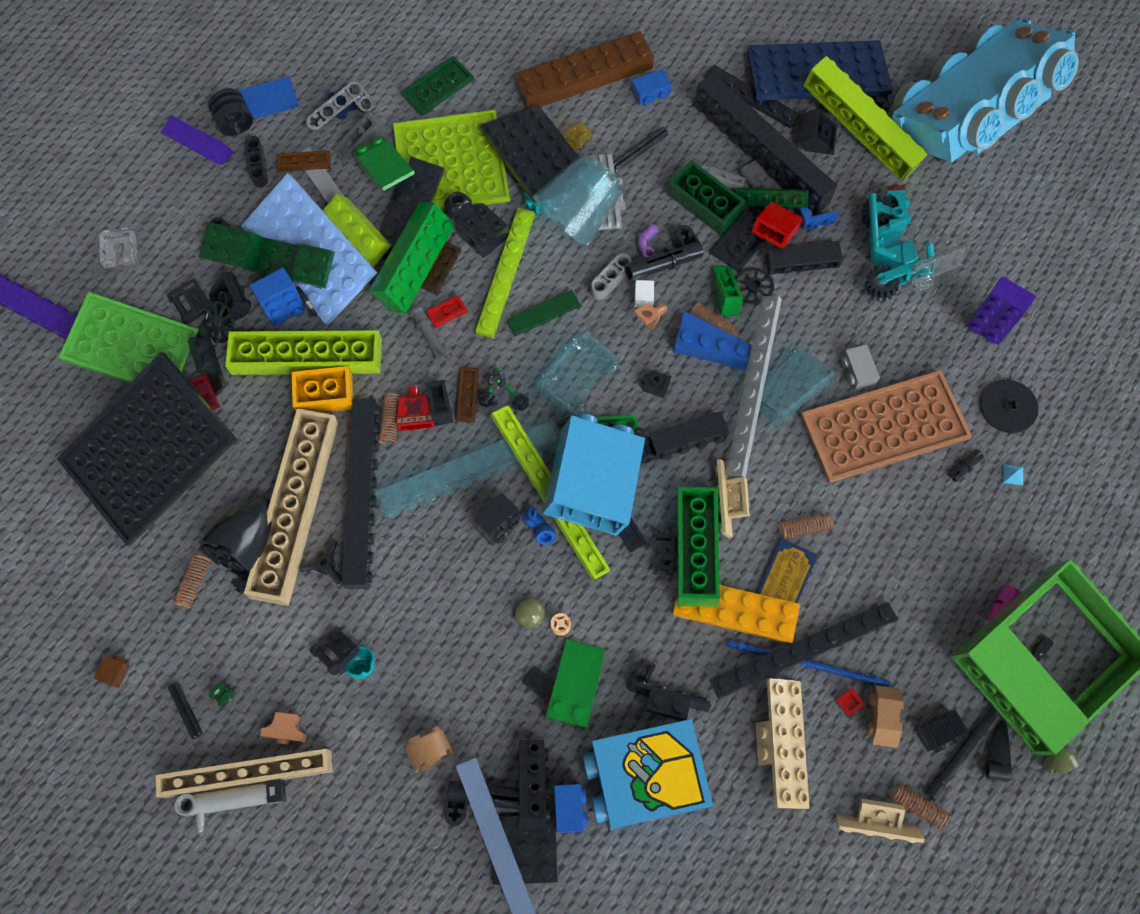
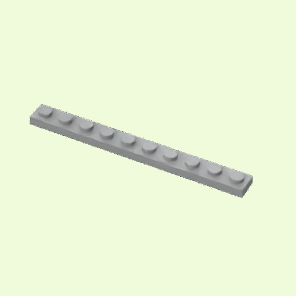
[725,296,782,478]

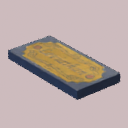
[757,538,818,603]

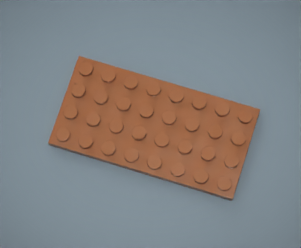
[800,370,972,483]

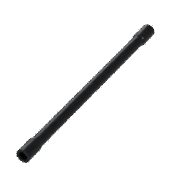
[925,636,1054,801]

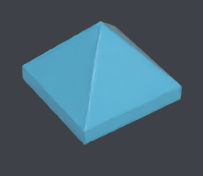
[1003,465,1023,485]

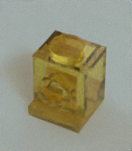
[565,121,592,151]

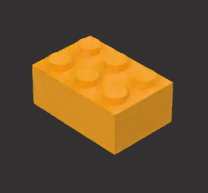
[292,366,354,413]

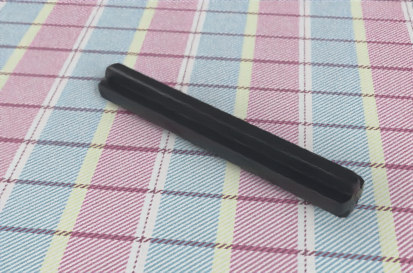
[613,127,668,171]

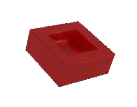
[835,687,865,717]

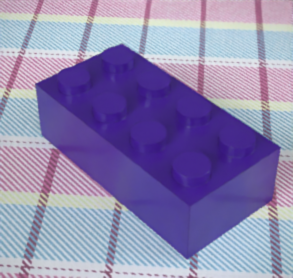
[967,276,1036,345]

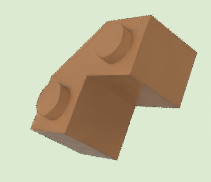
[868,685,904,748]

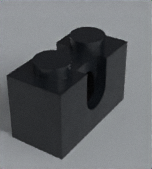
[426,380,453,426]

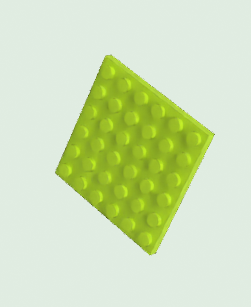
[393,110,510,211]

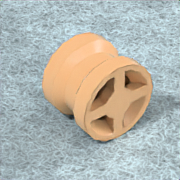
[551,613,571,636]

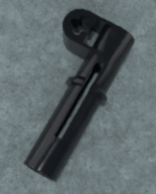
[624,225,704,282]
[444,780,519,826]

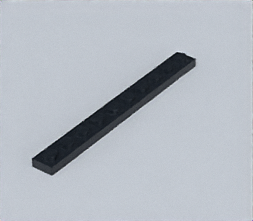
[709,602,898,700]

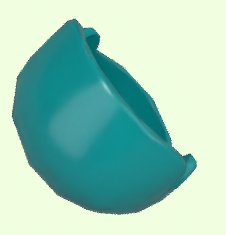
[344,646,376,680]

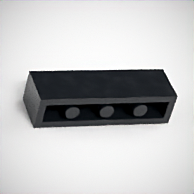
[765,240,843,275]
[649,411,729,460]

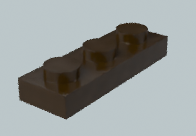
[421,242,462,295]

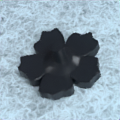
[231,576,248,593]

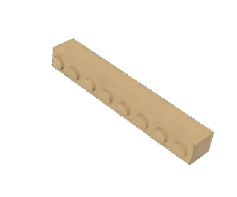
[156,749,333,798]

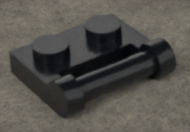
[167,278,213,325]
[310,626,361,675]

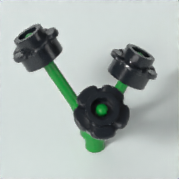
[477,367,529,411]

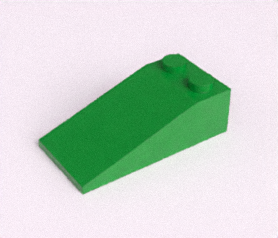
[352,136,415,191]
[545,639,605,729]

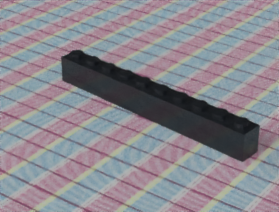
[342,399,381,589]

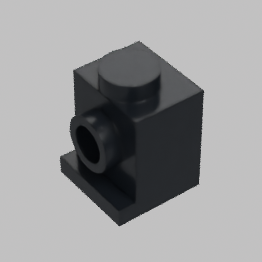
[641,370,672,398]

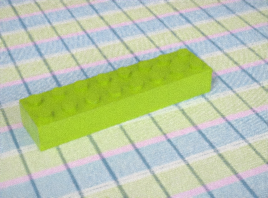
[803,56,928,181]
[225,330,382,375]

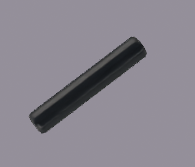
[168,682,203,739]

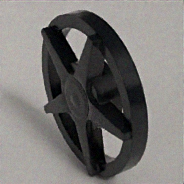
[296,286,318,317]

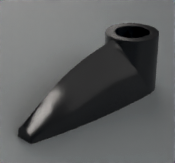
[985,721,1012,781]

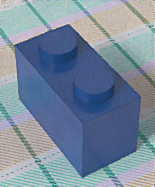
[631,69,672,105]

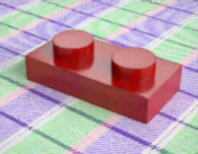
[426,295,467,328]

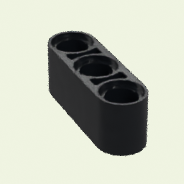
[244,136,268,187]

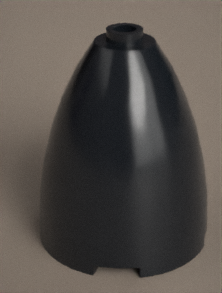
[198,496,272,577]

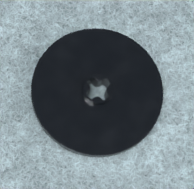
[981,380,1039,433]

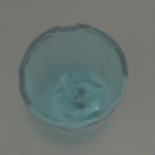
[533,152,624,246]

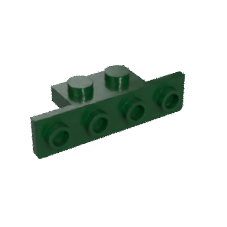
[736,188,809,208]

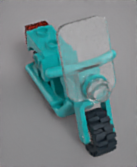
[861,184,966,301]

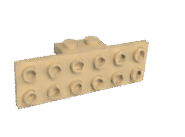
[756,678,809,809]

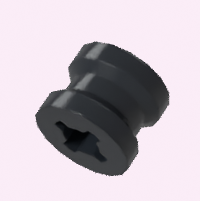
[633,658,656,684]

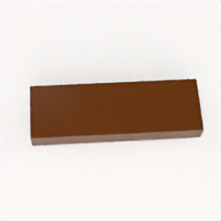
[277,150,331,172]
[456,367,479,422]

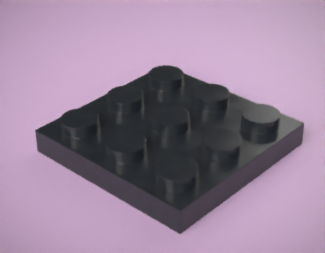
[492,815,558,885]

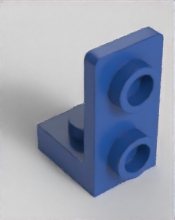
[796,207,839,230]

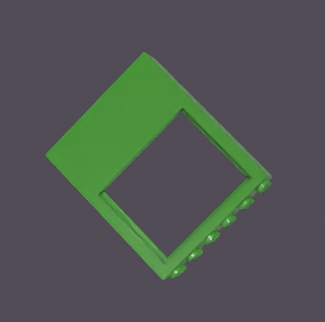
[951,559,1140,755]

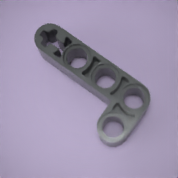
[306,81,374,131]

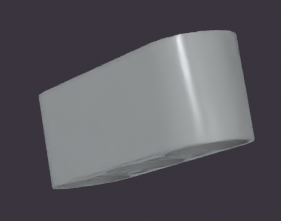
[591,253,631,300]

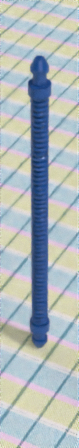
[726,640,891,687]

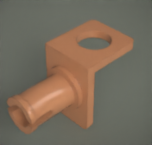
[634,302,668,330]

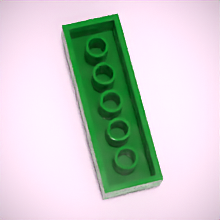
[369,202,454,314]
[677,487,720,607]

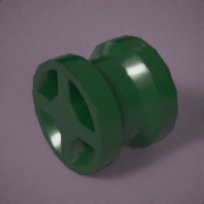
[209,681,236,708]

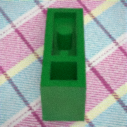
[712,266,743,317]

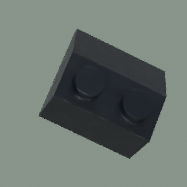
[797,108,837,155]

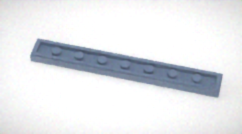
[456,757,536,914]

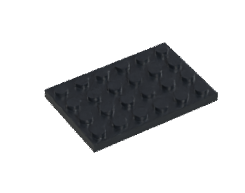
[479,105,590,203]

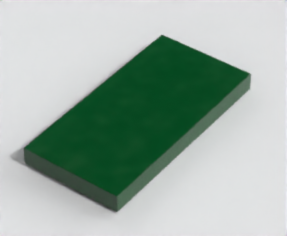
[400,56,475,117]

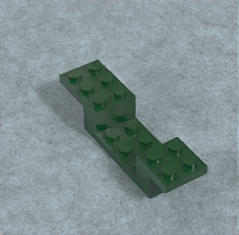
[199,222,335,289]

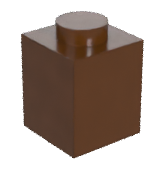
[94,655,130,688]

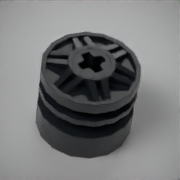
[208,88,254,137]

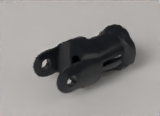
[634,428,656,464]

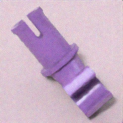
[638,224,659,259]

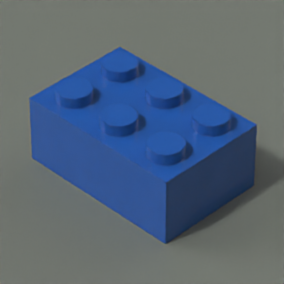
[250,267,306,327]
[555,784,588,834]

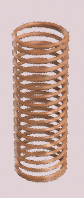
[690,302,739,335]
[379,393,401,445]
[779,512,834,539]
[173,554,211,609]
[891,783,951,830]

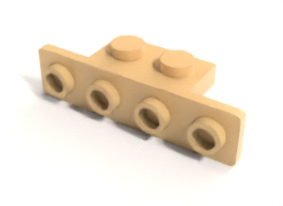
[715,459,750,538]
[836,799,925,843]

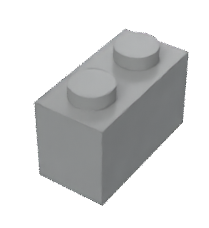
[841,345,880,390]

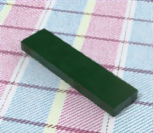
[507,290,581,337]

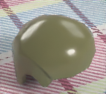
[515,598,545,629]
[1044,748,1081,775]

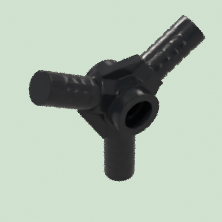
[299,540,342,585]

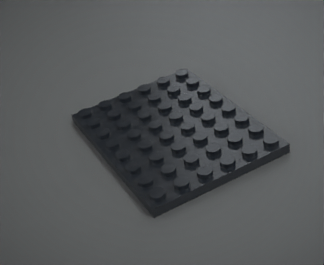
[57,352,238,546]

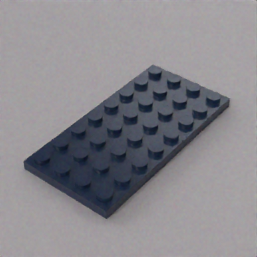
[747,40,893,101]

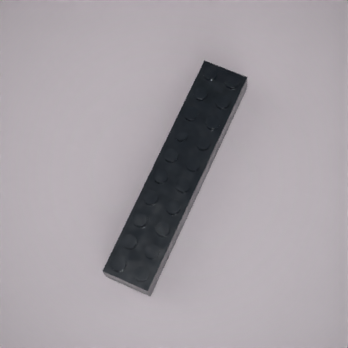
[694,72,837,216]

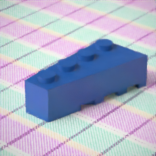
[674,311,752,370]

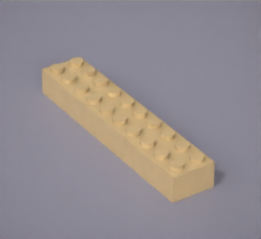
[244,409,339,606]

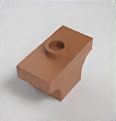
[260,712,307,745]

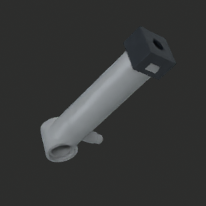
[174,779,287,833]

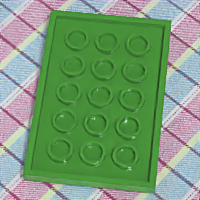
[58,292,199,383]

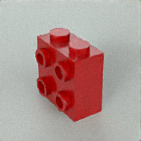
[752,202,803,249]

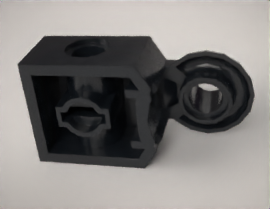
[444,191,509,258]

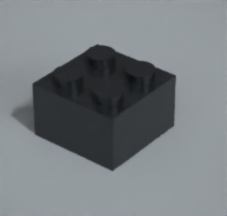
[473,492,520,546]

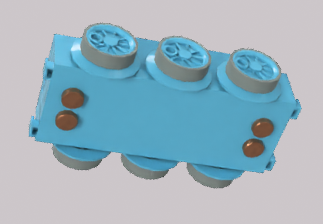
[892,18,1079,162]

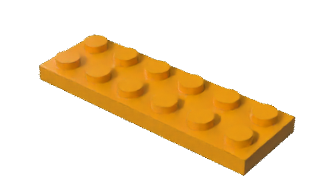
[673,585,800,644]

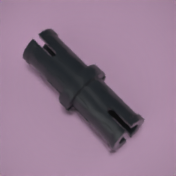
[948,449,984,482]

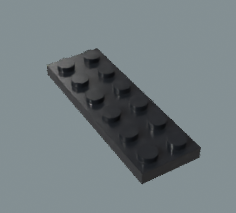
[381,157,445,260]

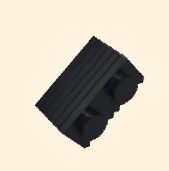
[915,709,968,753]

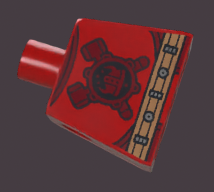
[396,386,435,431]

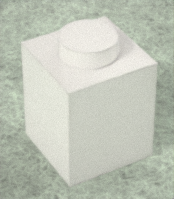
[634,280,654,308]

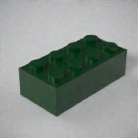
[667,160,746,236]

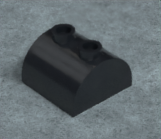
[209,272,251,324]

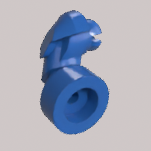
[523,507,556,545]

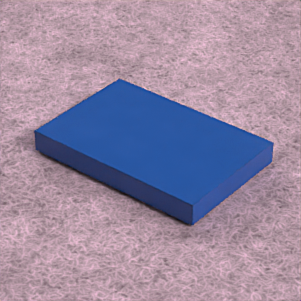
[240,76,299,119]

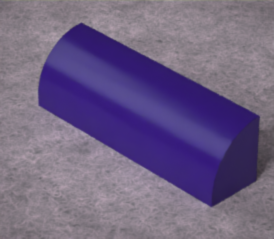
[161,115,234,165]

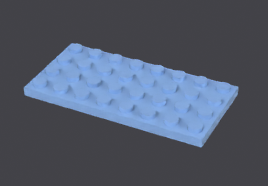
[241,173,377,325]

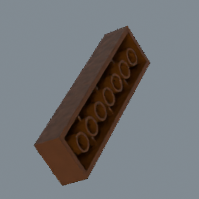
[515,31,654,108]

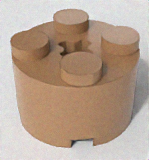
[405,726,454,773]

